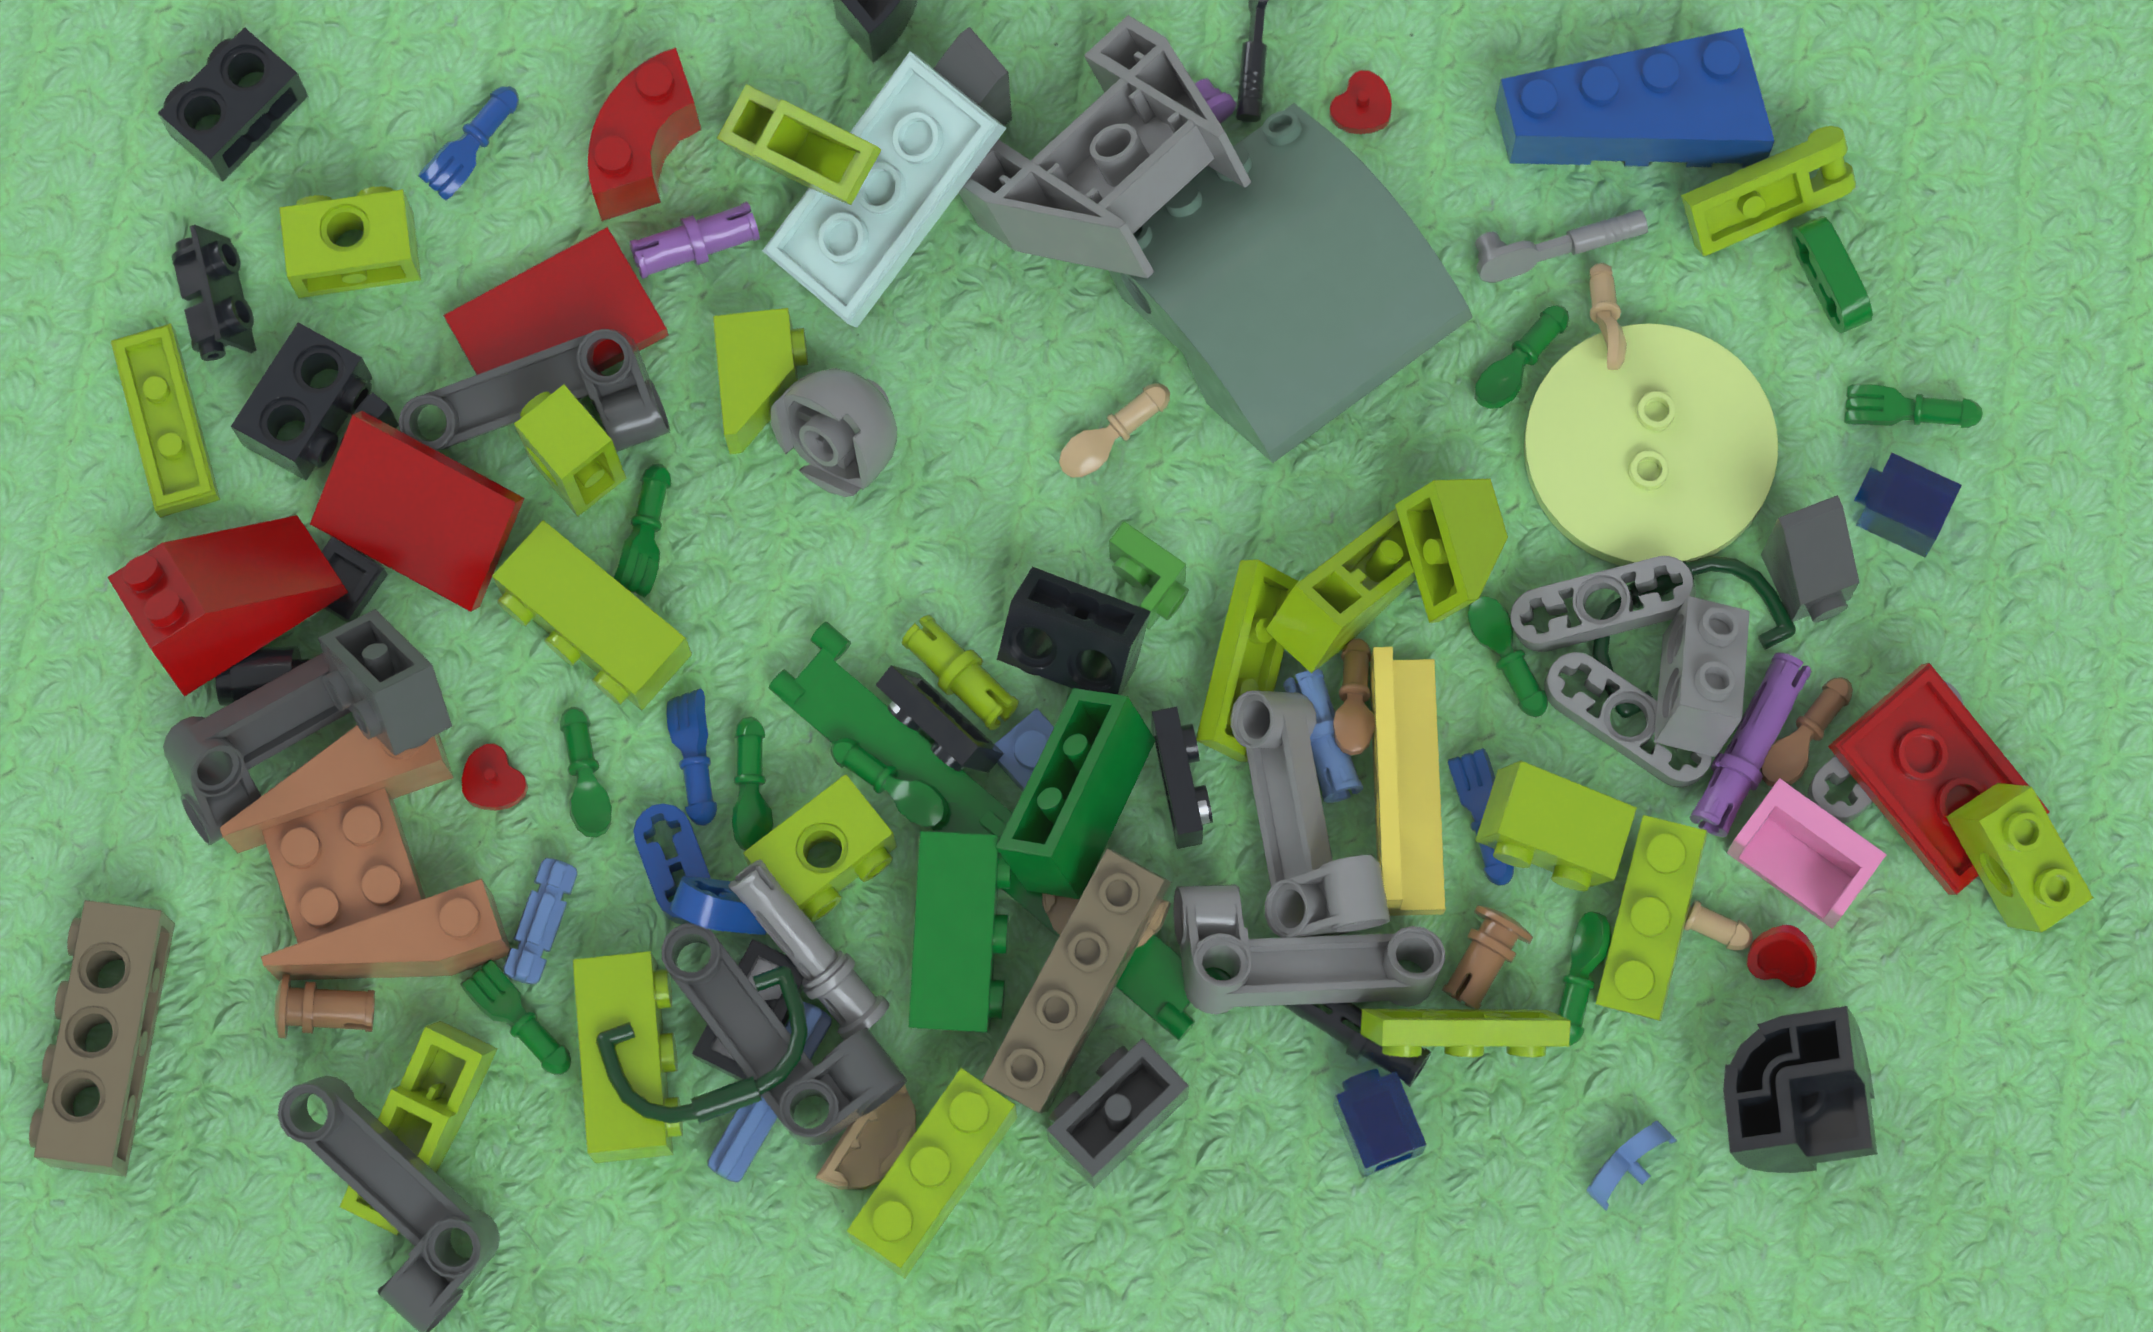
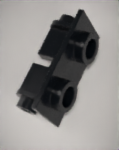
[172,225,256,361]

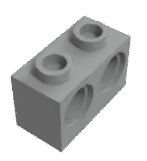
[1654,596,1750,757]

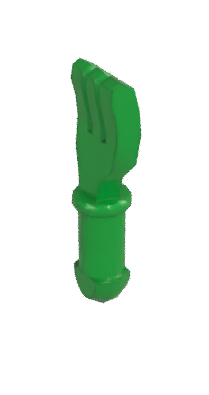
[1844,384,1983,428]
[614,464,671,597]
[460,960,571,1075]

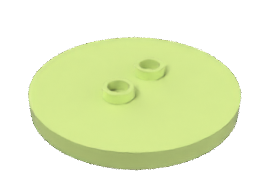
[1524,324,1778,566]

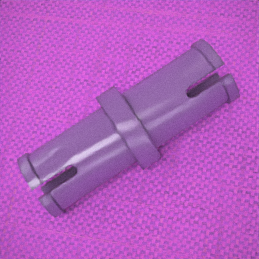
[629,202,760,279]

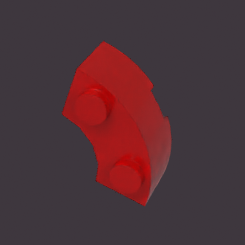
[588,47,701,221]

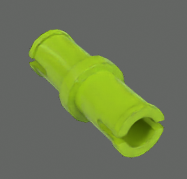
[901,615,1019,730]

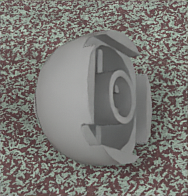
[771,368,897,497]

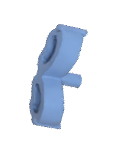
[1586,1121,1677,1211]

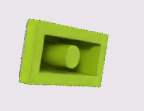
[713,308,808,454]
[1395,479,1508,623]

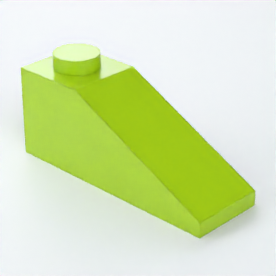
[1266,508,1416,673]

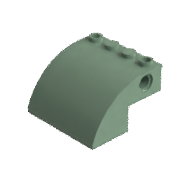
[1108,103,1473,463]

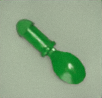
[1475,305,1569,409]
[1467,596,1548,717]
[560,707,612,838]
[732,716,773,851]
[831,738,948,828]
[1558,911,1611,1046]

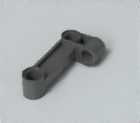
[399,329,670,452]
[163,653,351,845]
[661,923,907,1146]
[278,1076,500,1332]

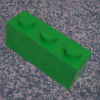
[996,688,1156,900]
[908,831,1012,1032]

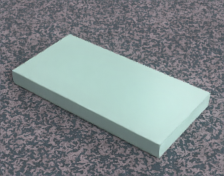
[762,52,1006,327]

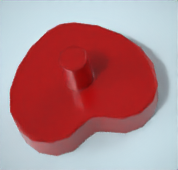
[1329,70,1392,134]
[462,743,528,811]
[1747,925,1817,988]

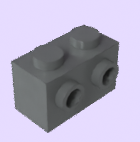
[318,609,452,756]
[1047,1038,1189,1188]

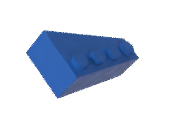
[1495,28,1775,168]

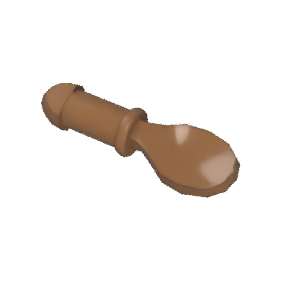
[1333,638,1375,756]
[1760,677,1853,787]

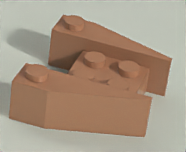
[220,725,510,981]

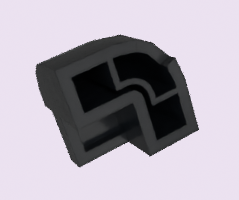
[1723,1006,1877,1173]

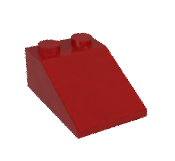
[108,515,348,697]

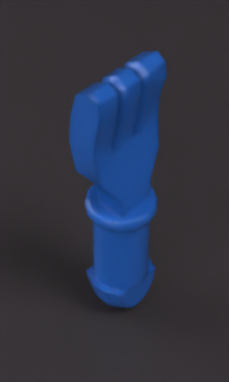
[418,86,519,201]
[666,688,717,826]
[1448,748,1514,886]

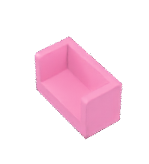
[1727,778,1887,929]

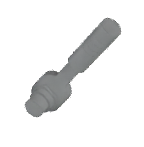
[1475,210,1648,283]

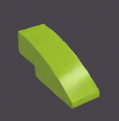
[717,84,881,205]
[339,1021,498,1235]

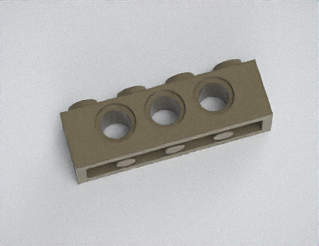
[981,849,1172,1113]
[29,900,175,1177]

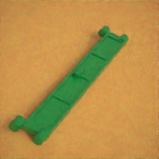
[769,622,1231,1041]

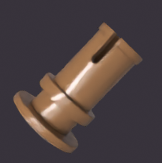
[1442,905,1533,1009]
[274,974,375,1039]

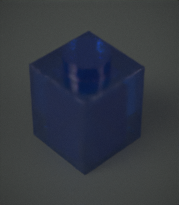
[1854,453,1962,558]
[1333,1069,1427,1178]

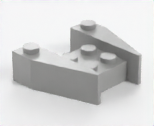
[958,15,1251,278]

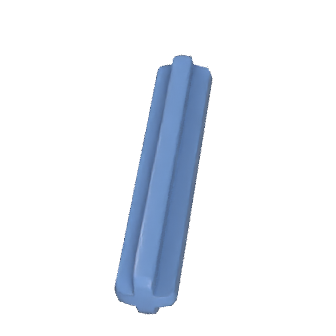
[707,1002,832,1183]

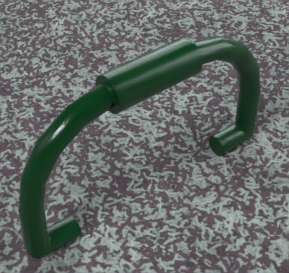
[1593,556,1796,718]
[596,966,808,1124]

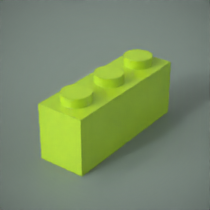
[492,520,692,711]
[573,951,683,1163]
[846,1068,1017,1278]

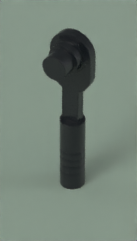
[1236,0,1268,122]

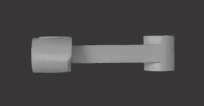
[1231,691,1390,938]
[1174,884,1445,1014]

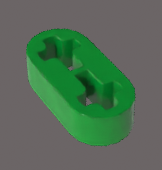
[1791,216,1873,334]

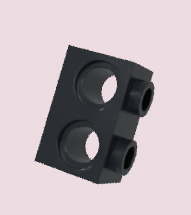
[158,27,308,182]
[231,322,373,481]
[997,566,1151,695]

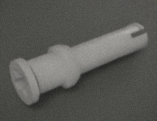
[728,860,889,1040]

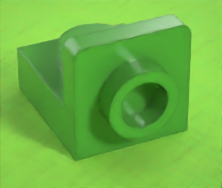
[1109,521,1189,629]

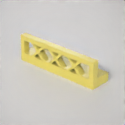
[1369,647,1445,916]

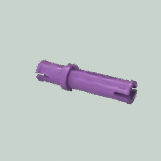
[1689,652,1812,837]

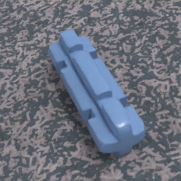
[503,858,577,984]

